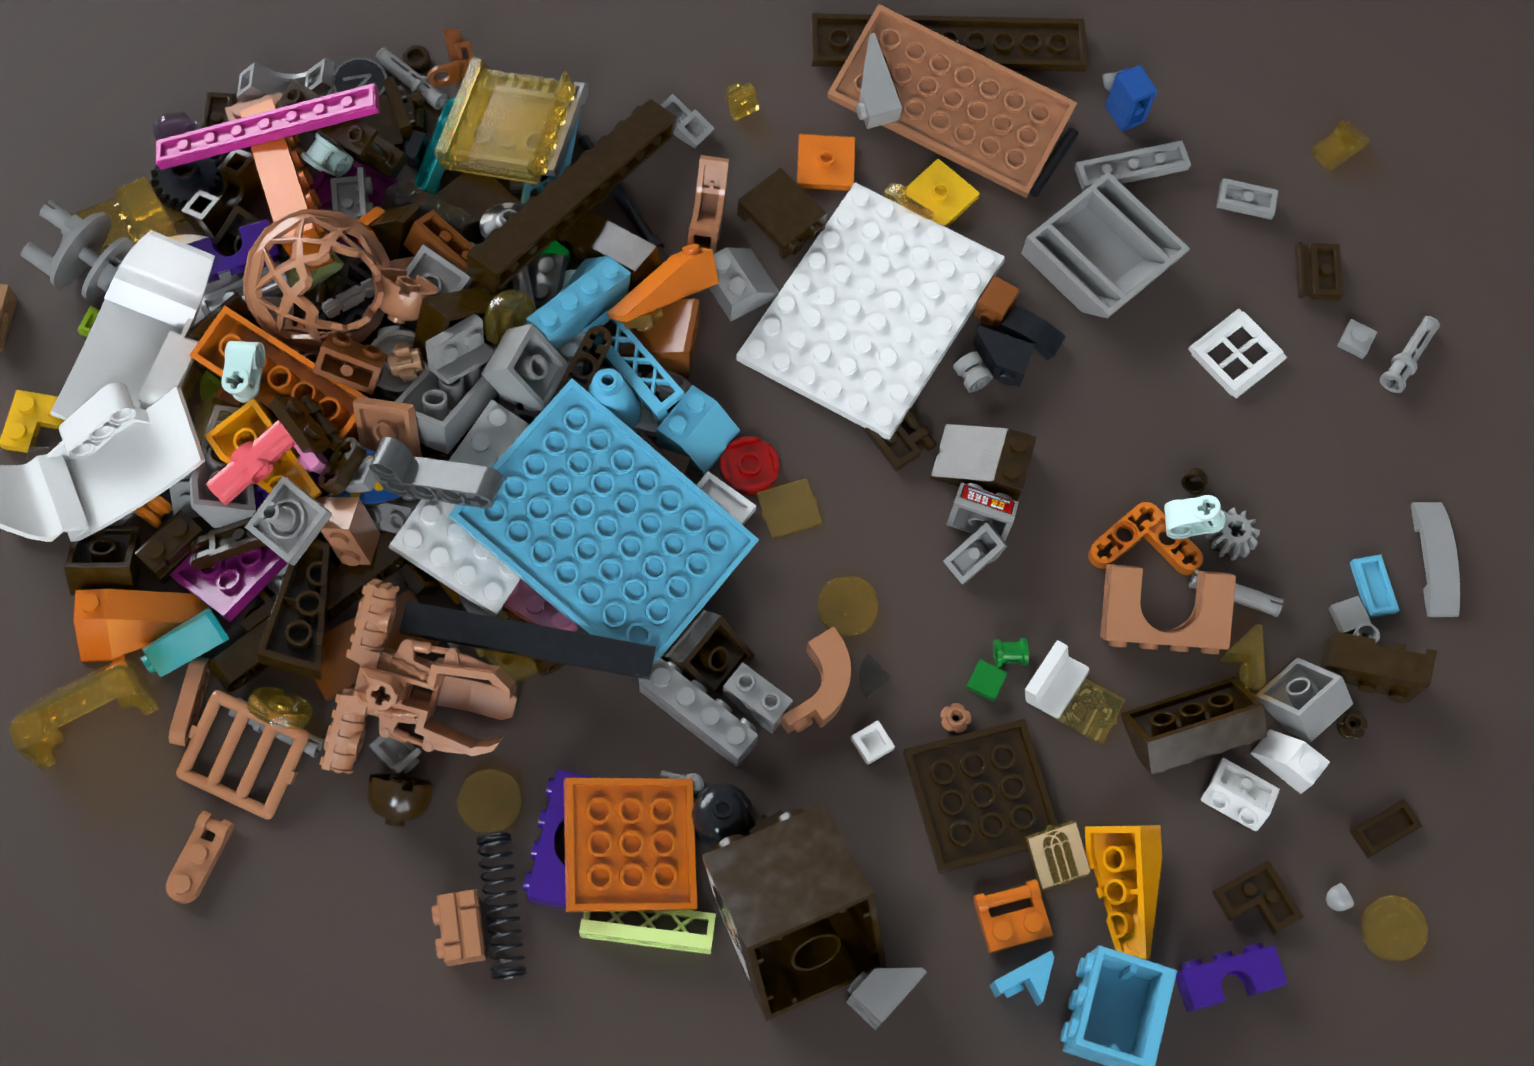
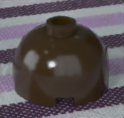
[368,773,434,826]

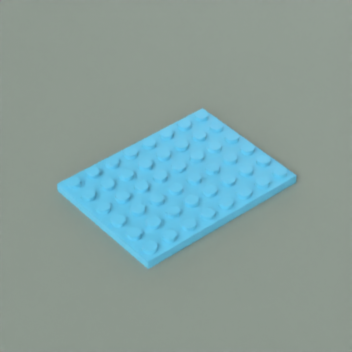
[448,378,759,680]

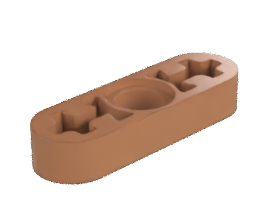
[169,656,212,747]

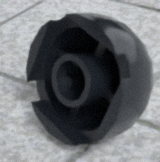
[692,783,754,847]

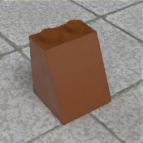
[619,299,700,379]

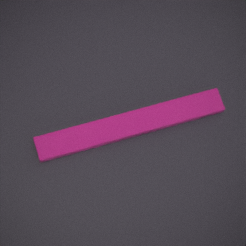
[156,83,380,170]

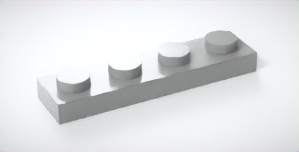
[1074,140,1191,191]

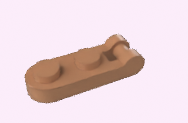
[166,811,234,904]

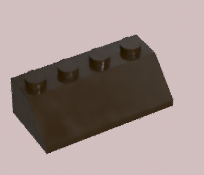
[1121,677,1267,775]

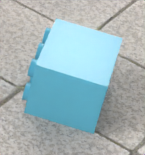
[1060,945,1177,1066]

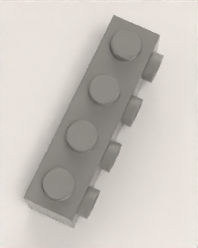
[639,657,758,768]

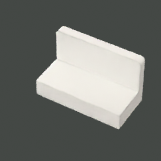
[1025,640,1089,719]

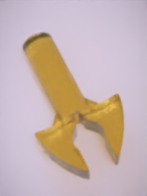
[884,183,933,220]

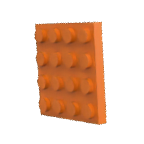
[564,778,697,912]

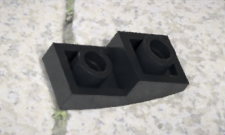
[999,305,1066,360]

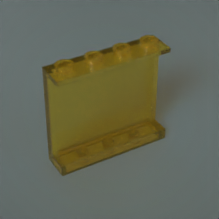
[434,57,575,185]

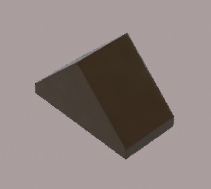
[370,204,420,260]

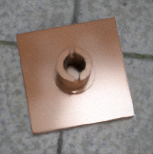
[353,397,422,457]

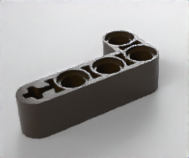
[549,326,612,403]

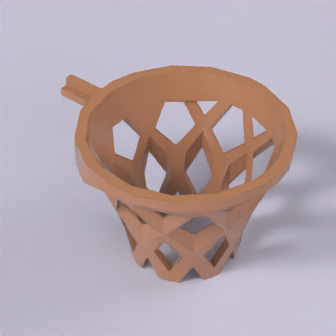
[243,209,415,355]

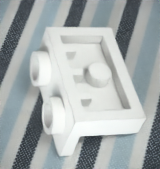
[1201,758,1280,831]

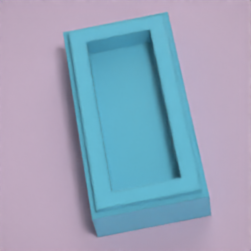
[1350,554,1400,619]

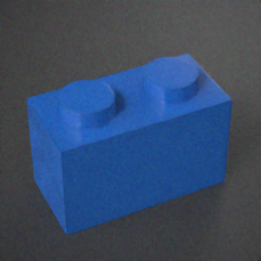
[1105,65,1158,132]

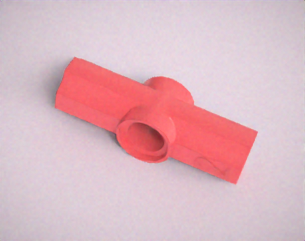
[206,420,296,505]

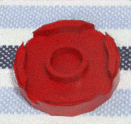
[720,436,780,495]

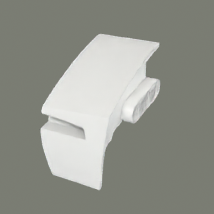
[51,230,215,420]
[0,383,205,542]

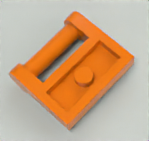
[973,879,1053,954]

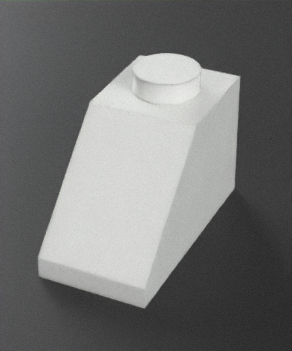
[1250,729,1330,794]

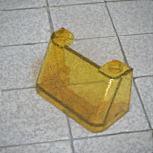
[9,657,160,770]

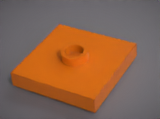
[797,134,855,191]

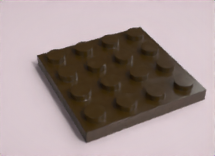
[903,719,1063,874]

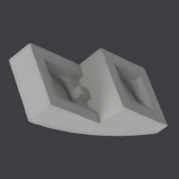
[661,94,715,148]

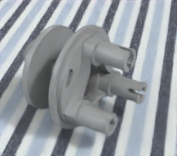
[20,200,133,301]

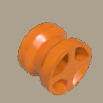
[134,495,173,528]

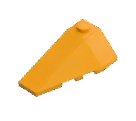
[204,398,322,499]
[1085,825,1162,959]

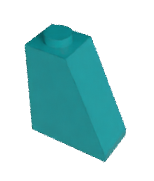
[141,607,229,678]

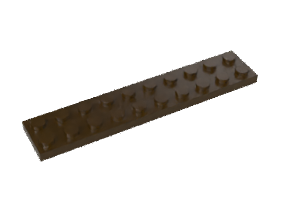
[811,13,1088,72]

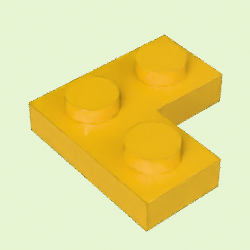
[0,390,65,453]

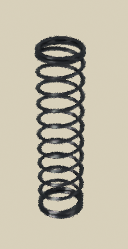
[476,832,527,980]

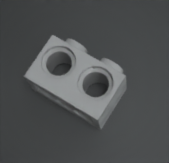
[722,662,793,734]

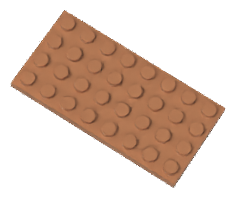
[827,4,1077,198]

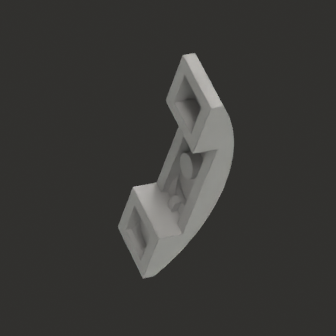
[1411,502,1460,617]

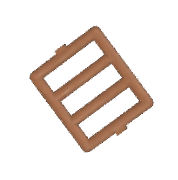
[176,690,309,820]

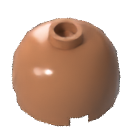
[374,268,438,324]

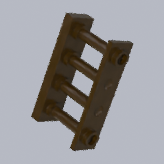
[277,79,410,180]

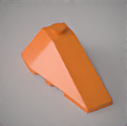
[607,244,719,322]
[74,589,212,662]

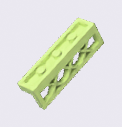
[579,910,716,954]

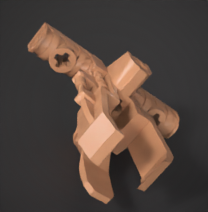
[319,579,518,774]

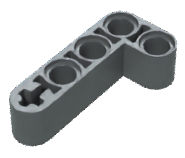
[369,437,504,509]

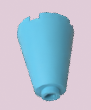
[587,368,641,429]

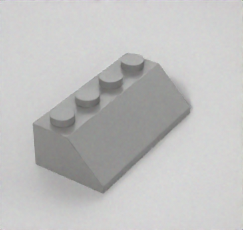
[395,343,499,454]

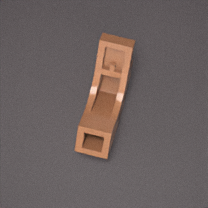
[687,155,729,254]
[781,626,851,734]

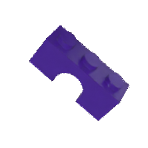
[187,219,283,284]
[1175,942,1288,1013]

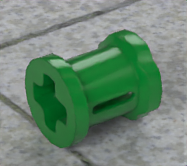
[993,638,1029,667]

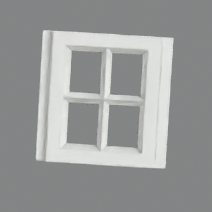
[1188,309,1287,399]

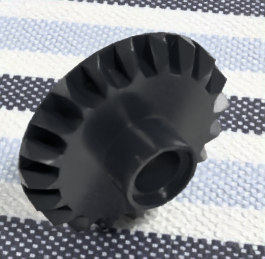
[150,155,223,212]

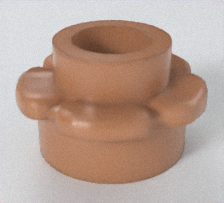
[940,703,971,734]

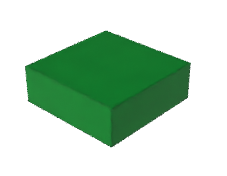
[965,659,1008,702]

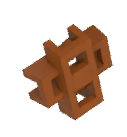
[427,28,475,87]

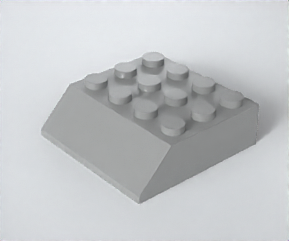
[1021,172,1190,319]

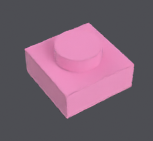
[294,444,328,475]

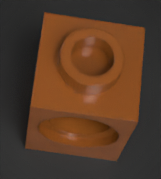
[974,276,1020,329]

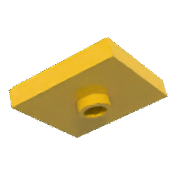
[899,158,980,228]

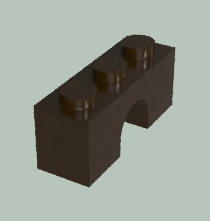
[181,149,263,238]

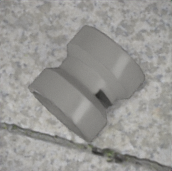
[953,352,993,393]

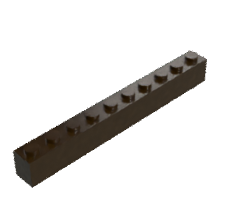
[466,99,677,294]

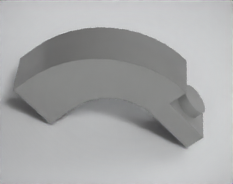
[237,58,335,102]

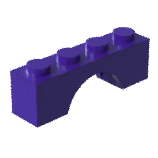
[523,769,595,909]

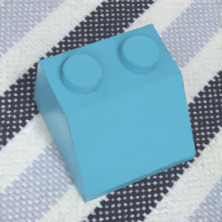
[656,385,740,476]

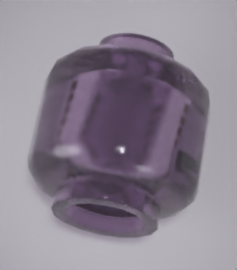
[153,111,198,141]

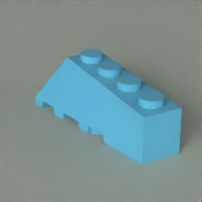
[526,256,631,350]

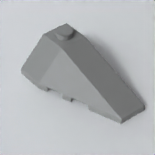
[189,405,256,528]

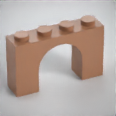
[1100,564,1236,654]

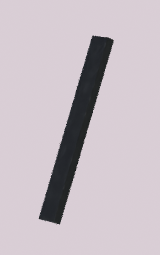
[399,601,656,680]

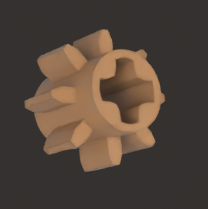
[388,342,424,382]

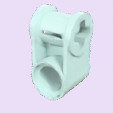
[300,132,353,177]
[221,341,266,403]
[1164,495,1226,539]

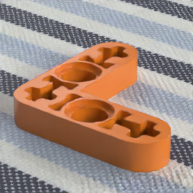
[1088,502,1203,576]

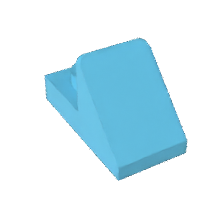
[989,951,1055,1006]

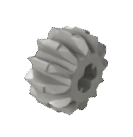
[1206,508,1260,561]

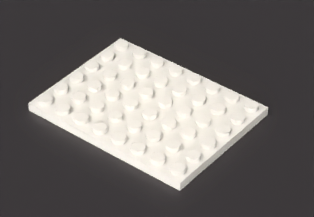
[736,183,1005,440]

